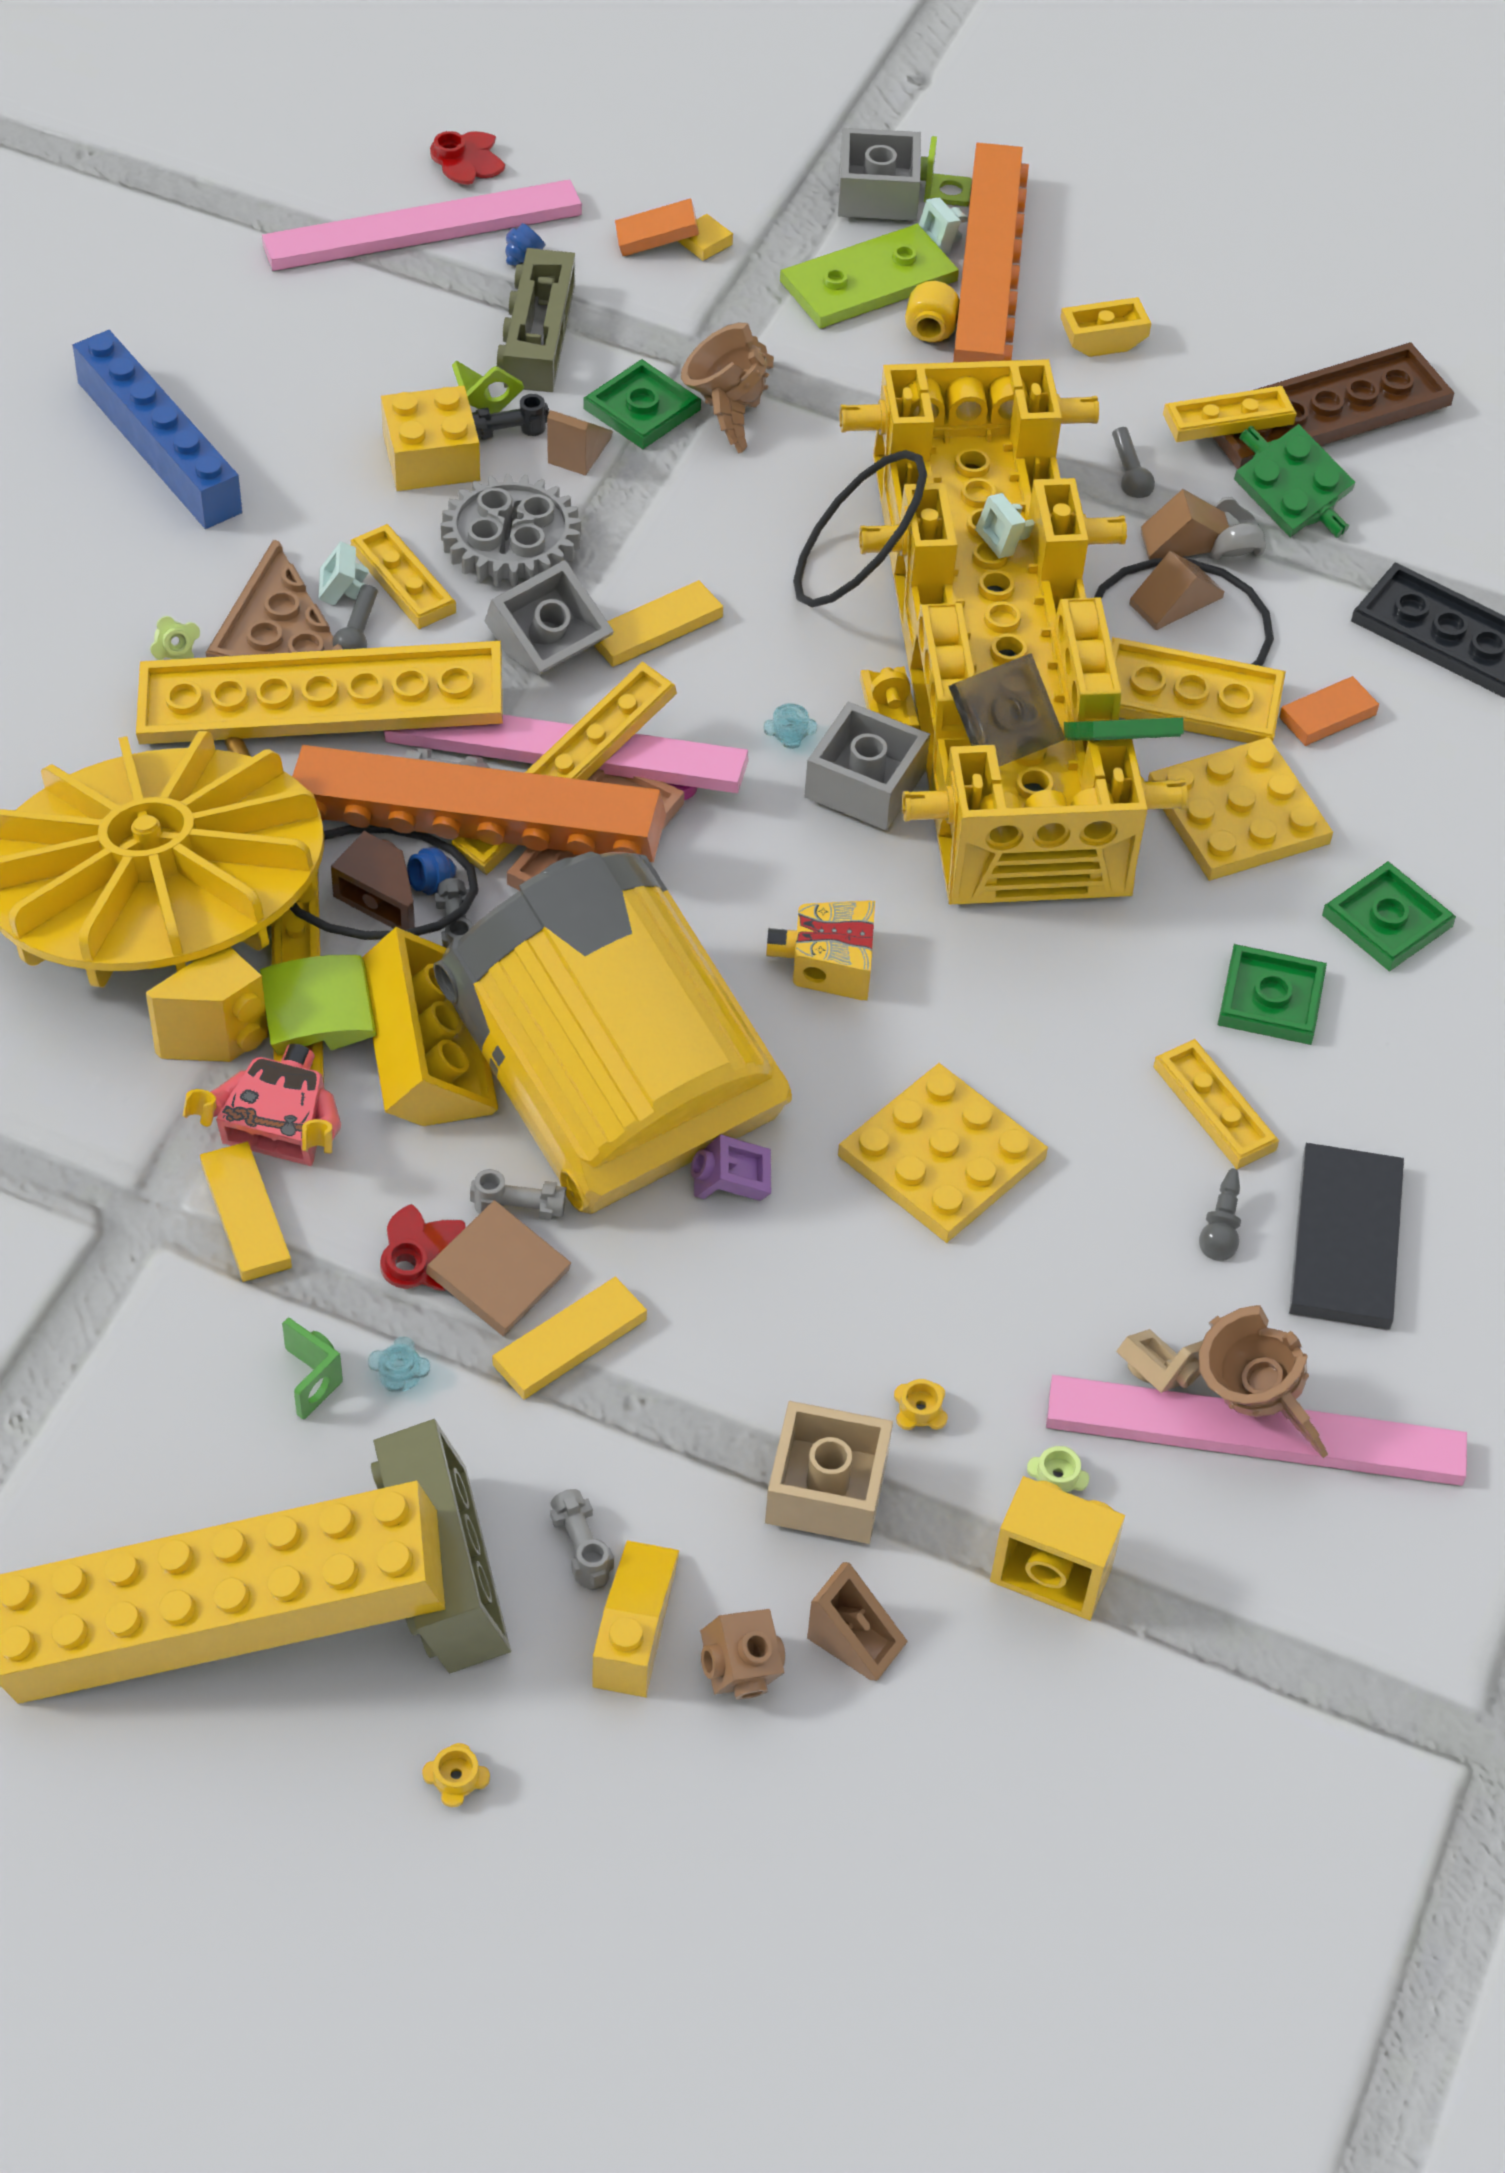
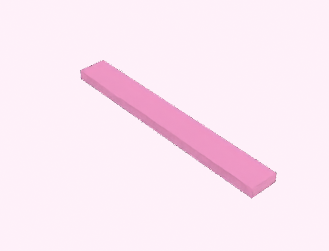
[262,179,582,271]
[384,715,749,793]
[1046,1375,1467,1486]

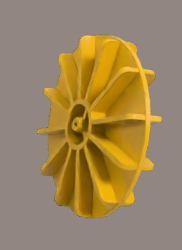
[0,731,325,988]

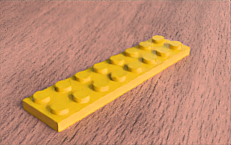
[136,641,503,745]

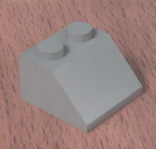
[484,560,614,675]

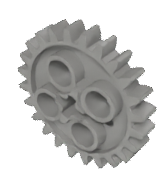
[441,474,581,587]

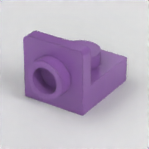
[691,1134,771,1201]

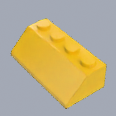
[362,927,498,1126]

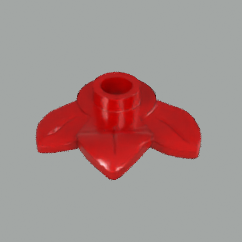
[430,131,505,185]
[380,1204,466,1291]

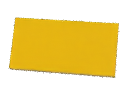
[1111,637,1286,743]

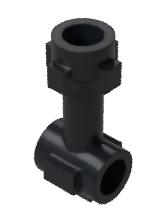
[472,394,549,439]

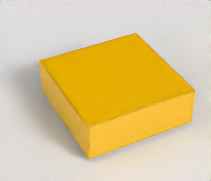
[678,214,733,261]

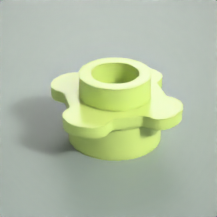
[150,616,200,660]
[1027,1446,1089,1492]

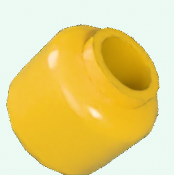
[905,281,960,343]

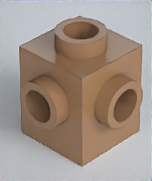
[700,1609,785,1700]

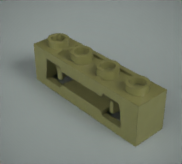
[497,248,575,392]

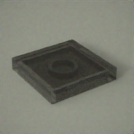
[948,653,1066,767]

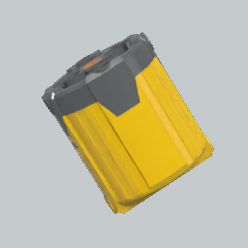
[433,852,792,1214]

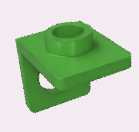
[282,1318,343,1420]

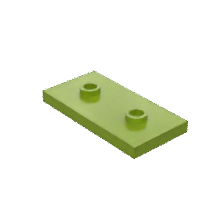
[780,223,959,329]

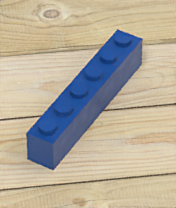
[72,329,243,529]

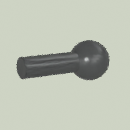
[1112,427,1155,498]
[332,584,378,650]

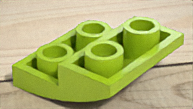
[260,955,377,1055]

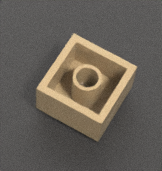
[765,1401,893,1544]

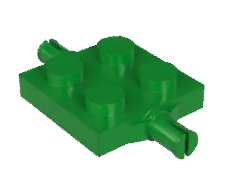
[1234,424,1356,538]

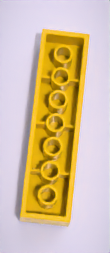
[0,1480,445,1704]

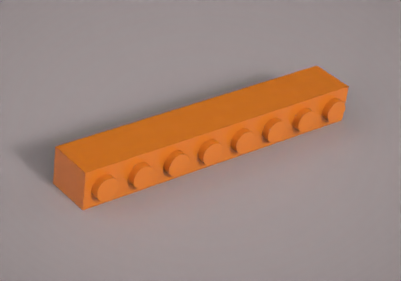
[953,142,1029,362]
[292,745,666,862]

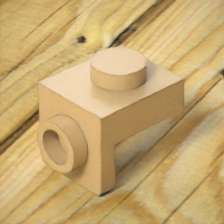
[1116,1329,1203,1393]

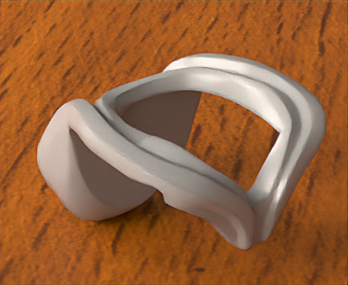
[1205,497,1266,560]

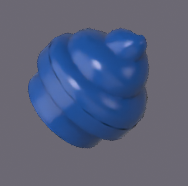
[505,223,546,266]
[407,848,457,895]

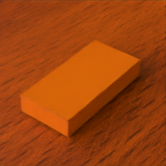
[615,198,699,256]
[1279,676,1379,746]

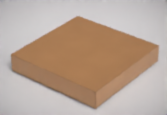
[426,1200,571,1337]

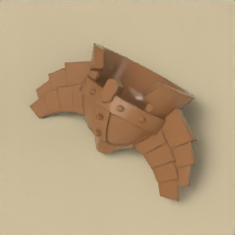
[681,322,774,454]
[1199,1305,1328,1458]

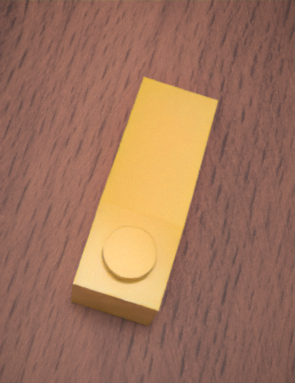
[592,1540,679,1698]

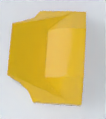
[1060,297,1151,357]

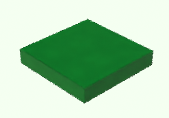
[583,359,701,449]
[1064,717,1184,741]
[1322,861,1456,972]
[1217,944,1327,1045]

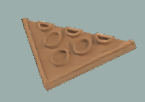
[205,540,343,657]

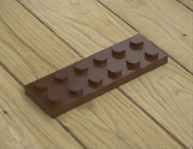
[1213,342,1455,469]

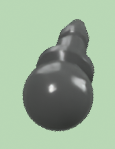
[1199,1168,1241,1261]

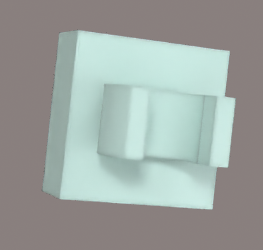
[919,198,968,255]
[975,493,1035,558]
[318,541,369,605]

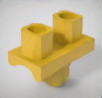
[860,666,919,729]

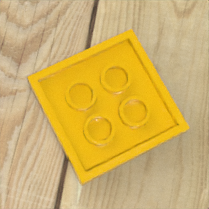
[1148,737,1333,881]
[838,1063,1048,1243]

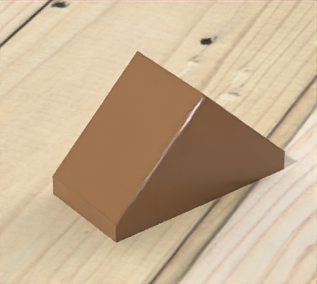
[547,410,613,476]
[1141,489,1229,560]
[1129,551,1225,630]
[807,1562,908,1681]

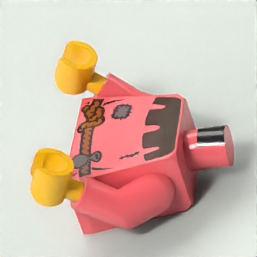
[182,1044,341,1166]

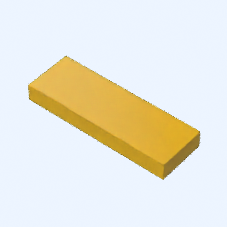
[1163,386,1297,443]
[350,524,456,629]
[593,580,723,667]
[1153,1039,1279,1169]
[200,1141,292,1282]
[492,1276,647,1400]

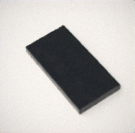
[1351,562,1505,698]
[1289,1142,1404,1330]

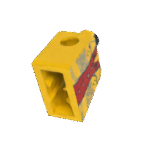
[766,900,875,1001]

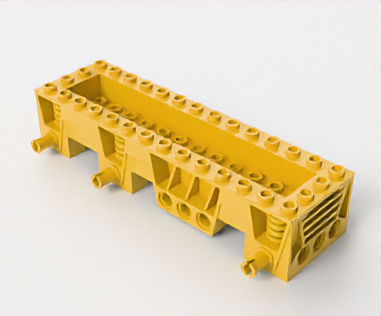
[839,359,1188,905]

